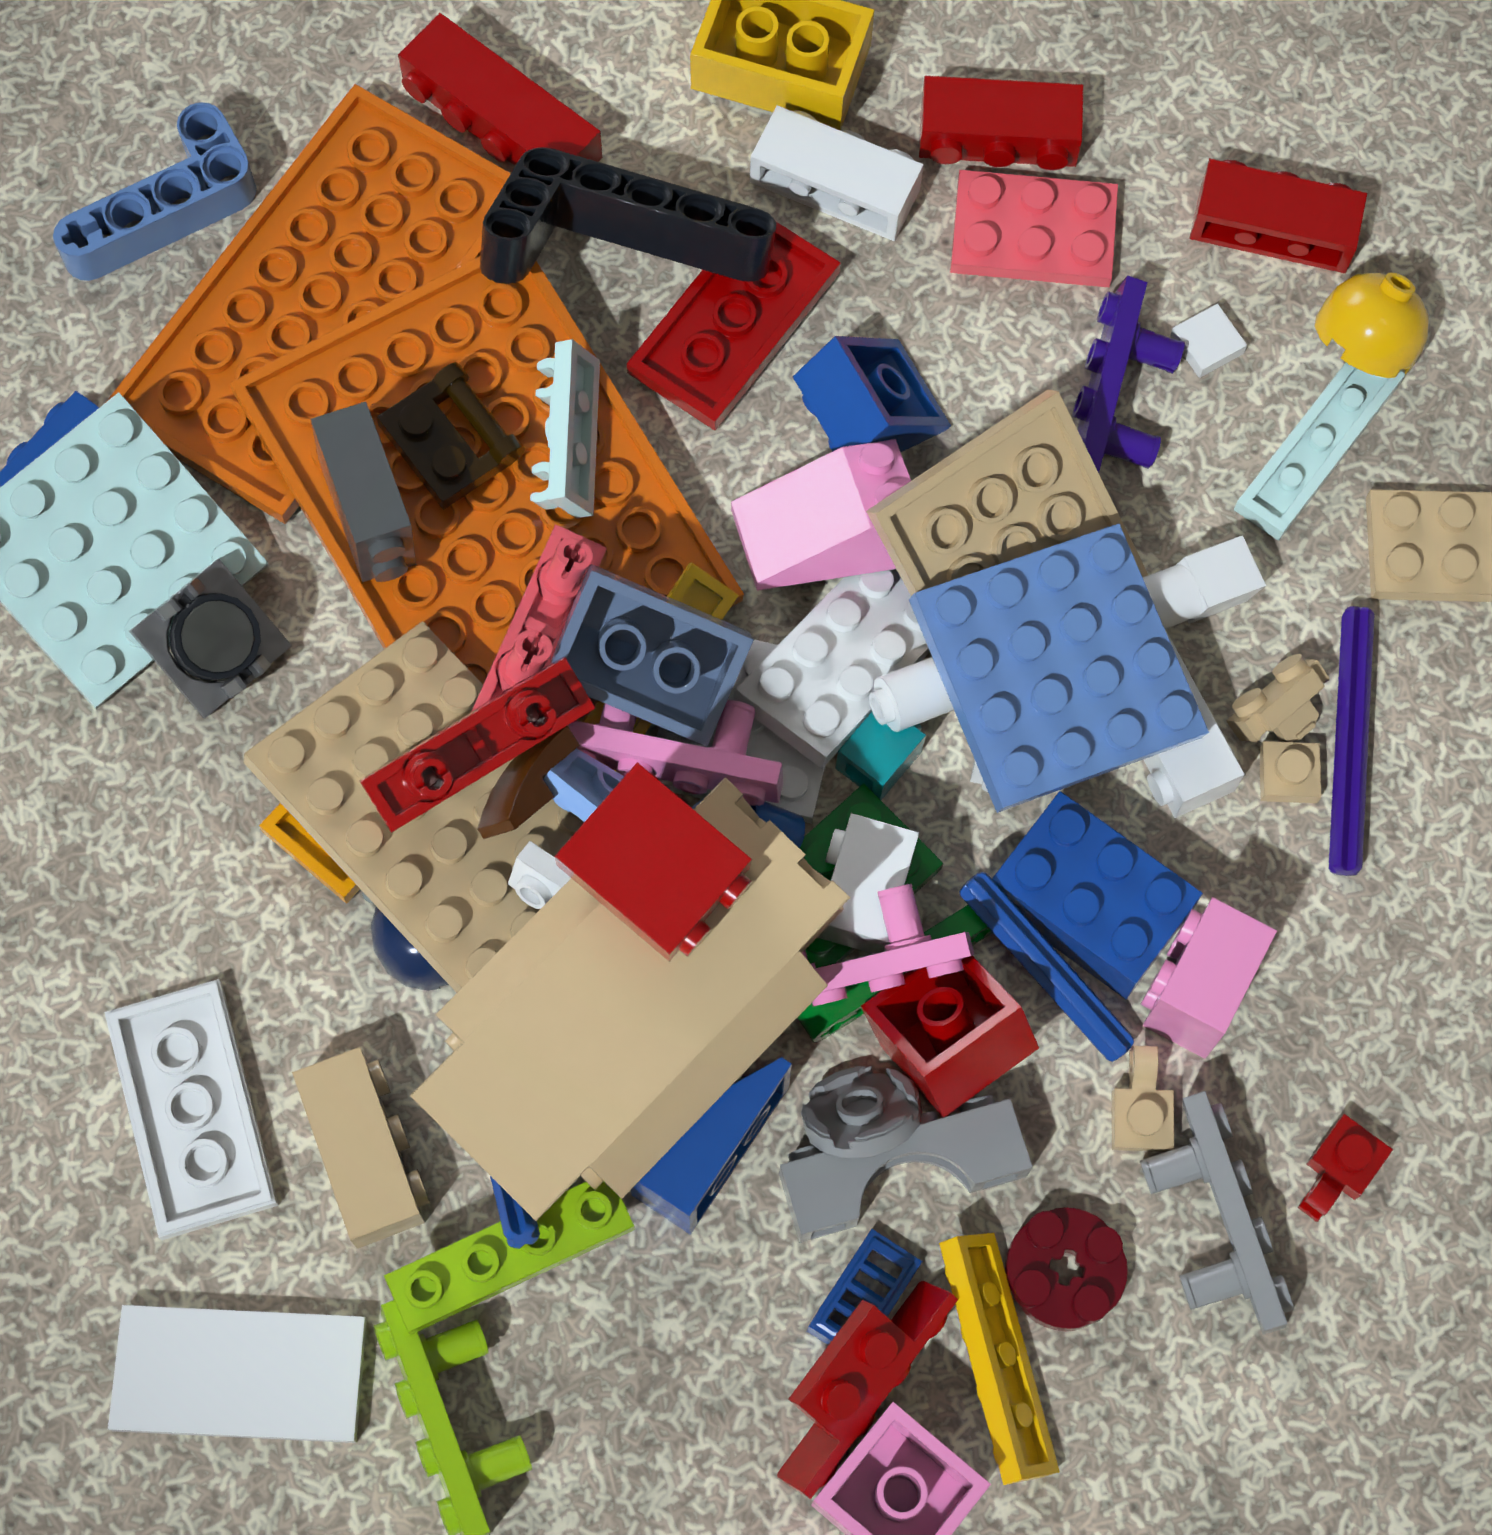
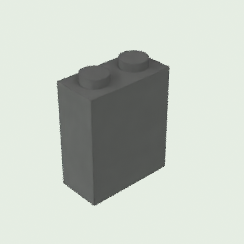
[311,402,416,582]

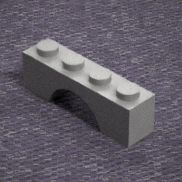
[779,1095,1032,1243]

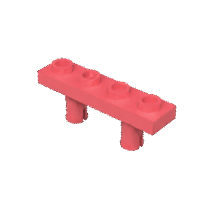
[471,524,607,712]

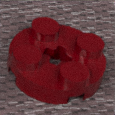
[1005,1207,1128,1331]

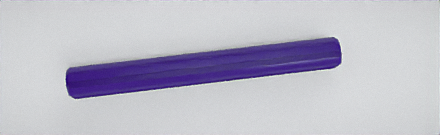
[1328,606,1375,876]

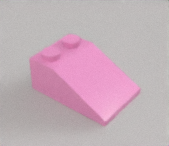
[731,439,911,590]

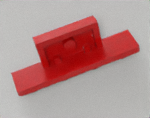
[777,1281,958,1499]

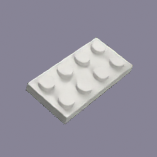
[732,569,930,769]

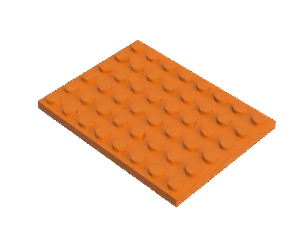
[230,256,744,684]

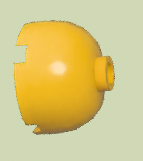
[1314,273,1429,378]

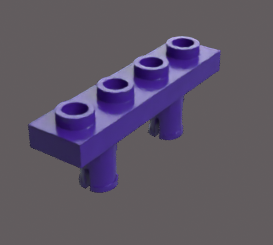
[1072,275,1185,473]

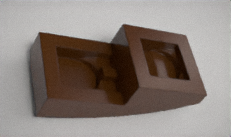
[477,726,580,839]

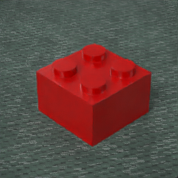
[861,956,1039,1118]

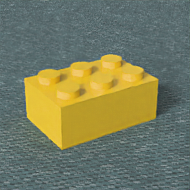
[690,0,874,131]

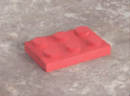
[950,170,1118,288]

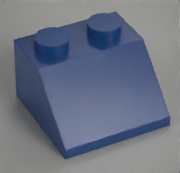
[793,336,951,452]

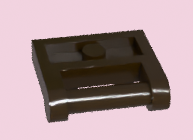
[377,362,525,510]

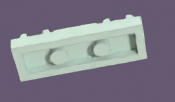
[530,339,600,518]

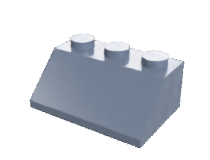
[550,564,754,746]

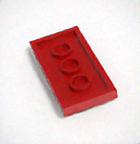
[627,222,841,431]

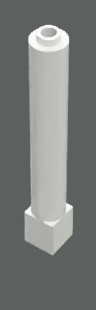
[869,535,1266,732]

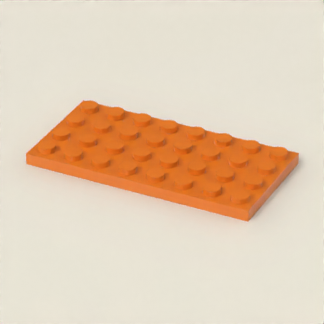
[105,84,511,524]

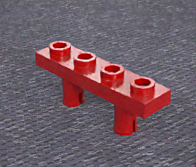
[359,657,595,833]

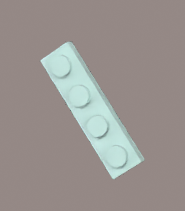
[1234,363,1405,541]

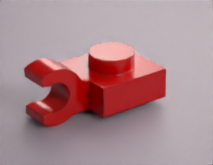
[1297,1114,1393,1222]

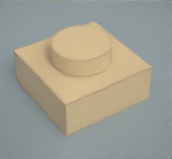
[1259,741,1321,803]

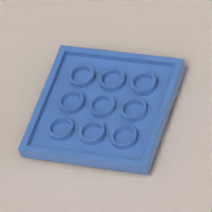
[909,524,1209,813]

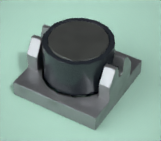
[129,558,292,718]

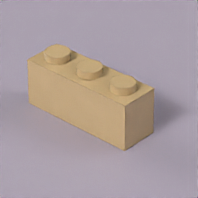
[292,1047,430,1249]

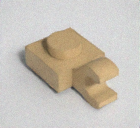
[1111,1046,1174,1152]

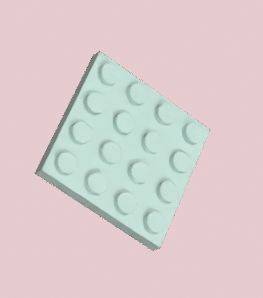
[0,392,268,710]

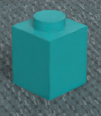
[835,712,926,800]

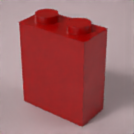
[555,762,752,962]

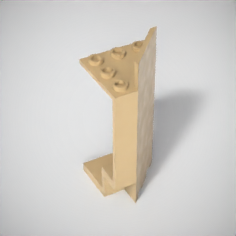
[410,777,851,1221]

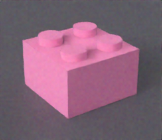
[1141,897,1277,1059]
[811,1402,991,1535]

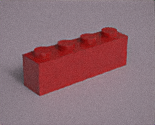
[398,13,603,166]

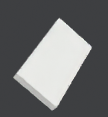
[104,979,279,1240]
[108,1305,367,1443]

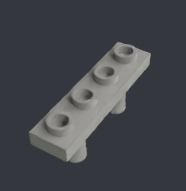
[1140,1091,1294,1335]

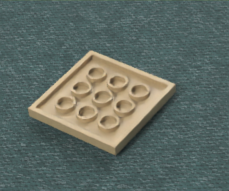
[866,389,1148,596]

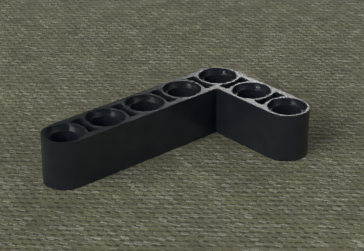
[480,147,777,284]

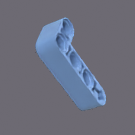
[53,102,257,281]

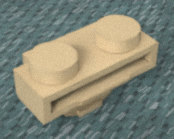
[1226,654,1329,742]

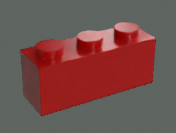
[919,76,1084,170]
[1189,158,1368,274]

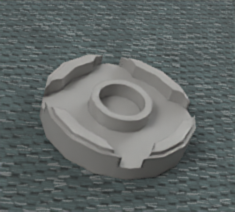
[801,1066,922,1158]

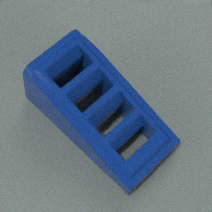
[807,1229,922,1345]

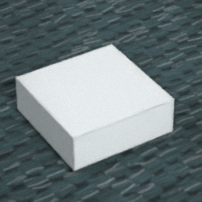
[1170,303,1247,378]

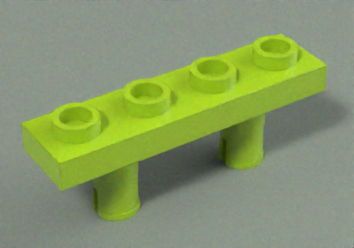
[384,1181,635,1335]
[374,1300,532,1535]

